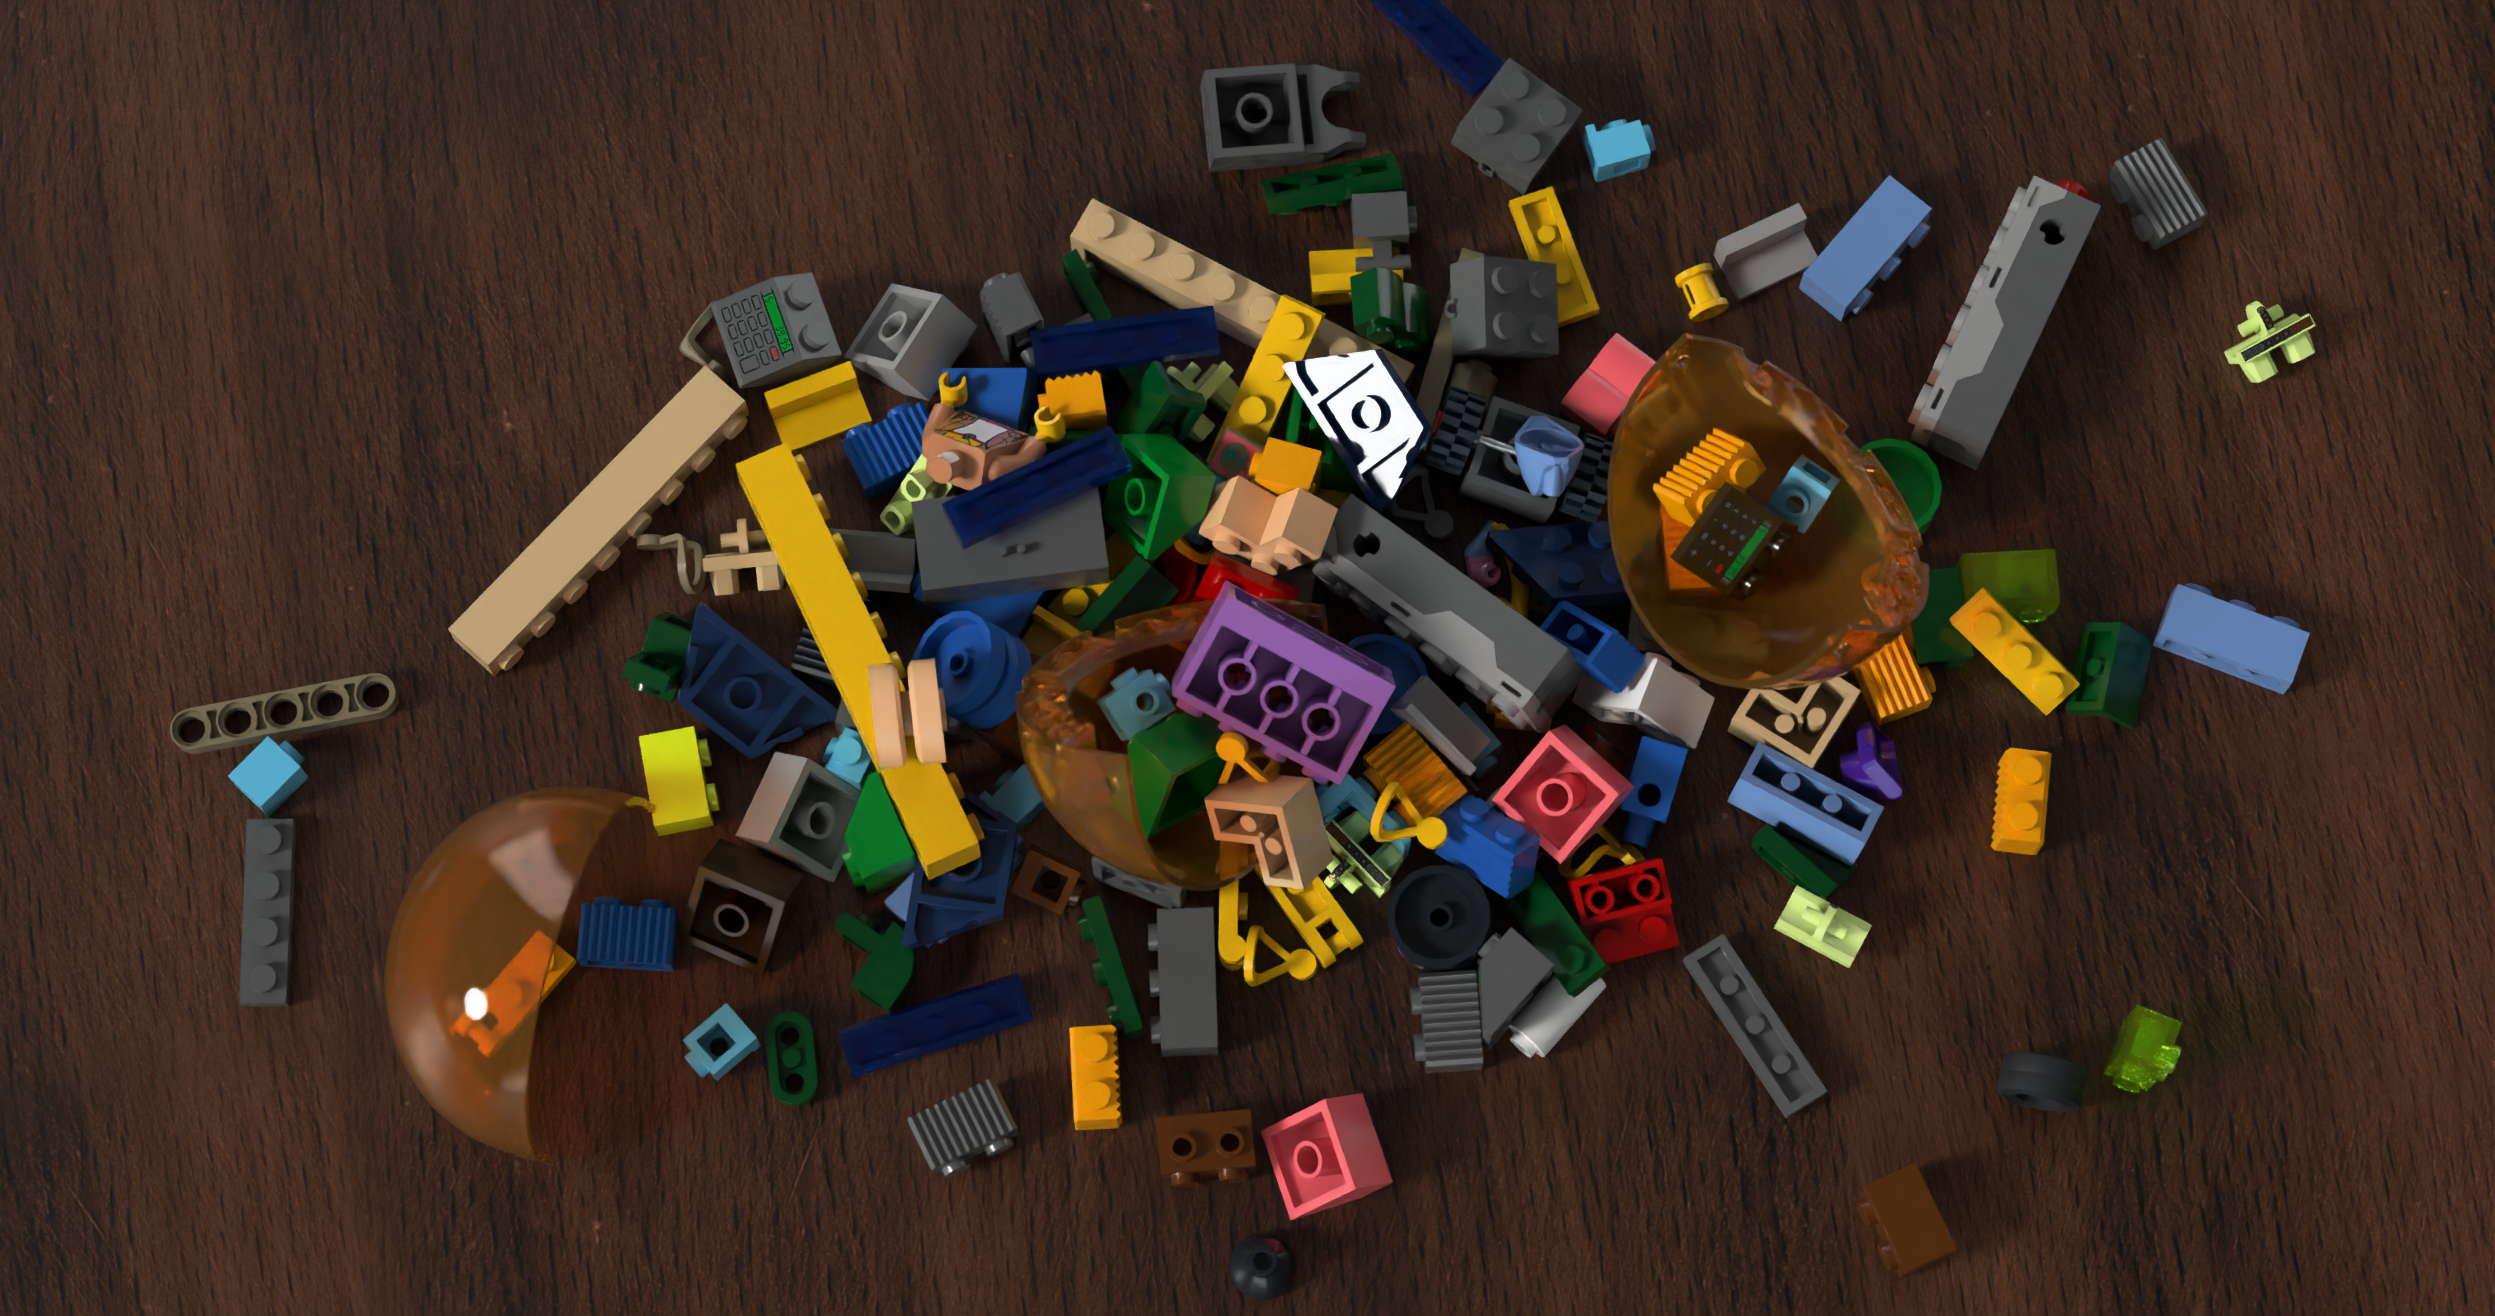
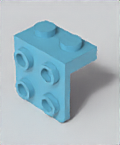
[1315,773,1411,859]

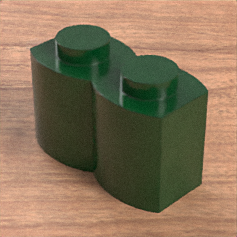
[1350,267,1433,358]

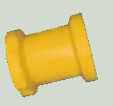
[1675,263,1729,322]

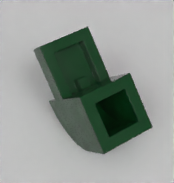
[622,612,693,703]
[833,911,917,1017]

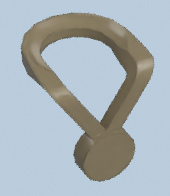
[679,300,732,384]
[636,533,707,594]

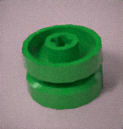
[1833,438,1942,554]

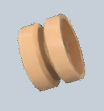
[868,658,948,770]

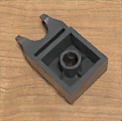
[1200,63,1366,172]

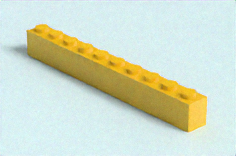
[735,442,985,880]

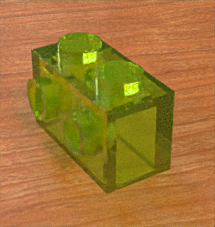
[1956,549,2060,622]
[2103,1004,2182,1093]

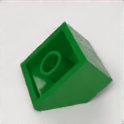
[1101,434,1216,560]
[841,771,916,897]

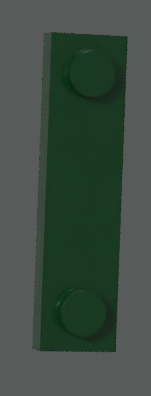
[1061,249,1143,398]
[1498,863,1611,998]

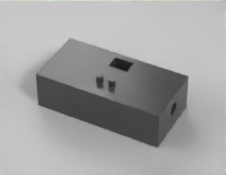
[911,478,1110,606]

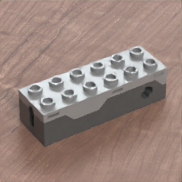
[1907,175,2101,470]
[1312,494,1585,733]

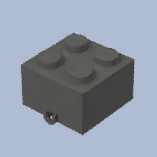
[1451,58,1583,195]
[1445,255,1559,362]

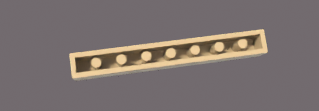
[1070,198,1415,390]
[448,365,749,677]

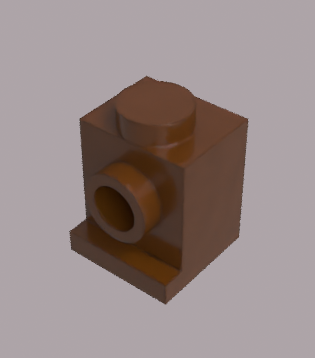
[1010,843,1086,915]

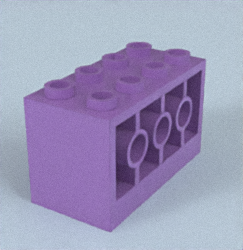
[1172,581,1396,785]

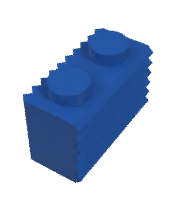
[840,402,930,500]
[1540,600,1645,694]
[1435,795,1540,900]
[577,897,680,972]

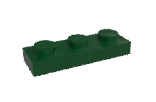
[1261,153,1403,215]
[1076,895,1144,1042]

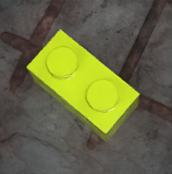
[639,726,720,836]

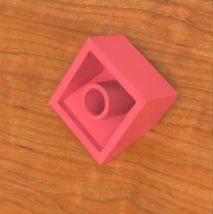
[1491,724,1634,864]
[1261,1093,1393,1220]

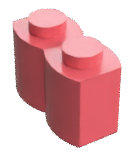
[1560,333,1660,440]

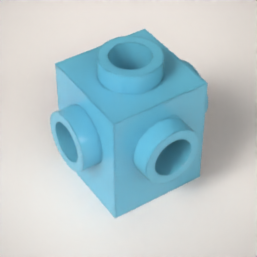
[1096,667,1176,741]

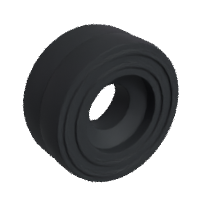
[1997,1052,2087,1112]

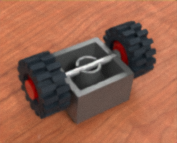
[1423,385,1622,524]

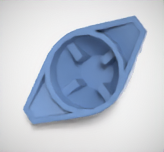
[1515,416,1584,497]

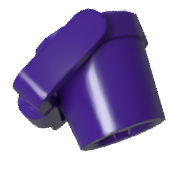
[1839,719,1903,801]

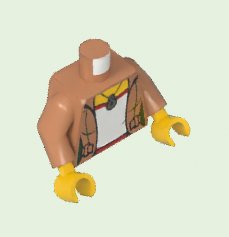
[922,372,1066,494]

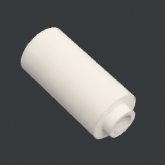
[1509,974,1606,1058]

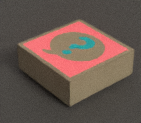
[1206,426,1265,482]

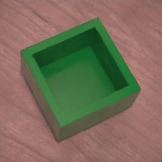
[1109,712,1227,839]

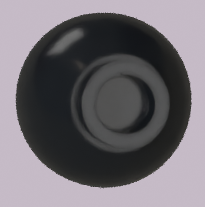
[1230,1234,1296,1300]

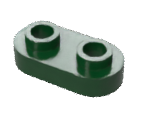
[766,1011,819,1108]

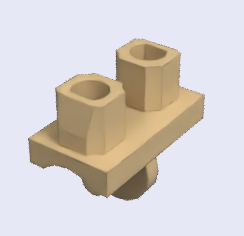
[702,518,785,596]

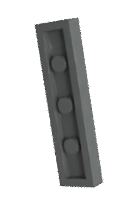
[239,819,296,1007]
[1682,934,1827,1119]

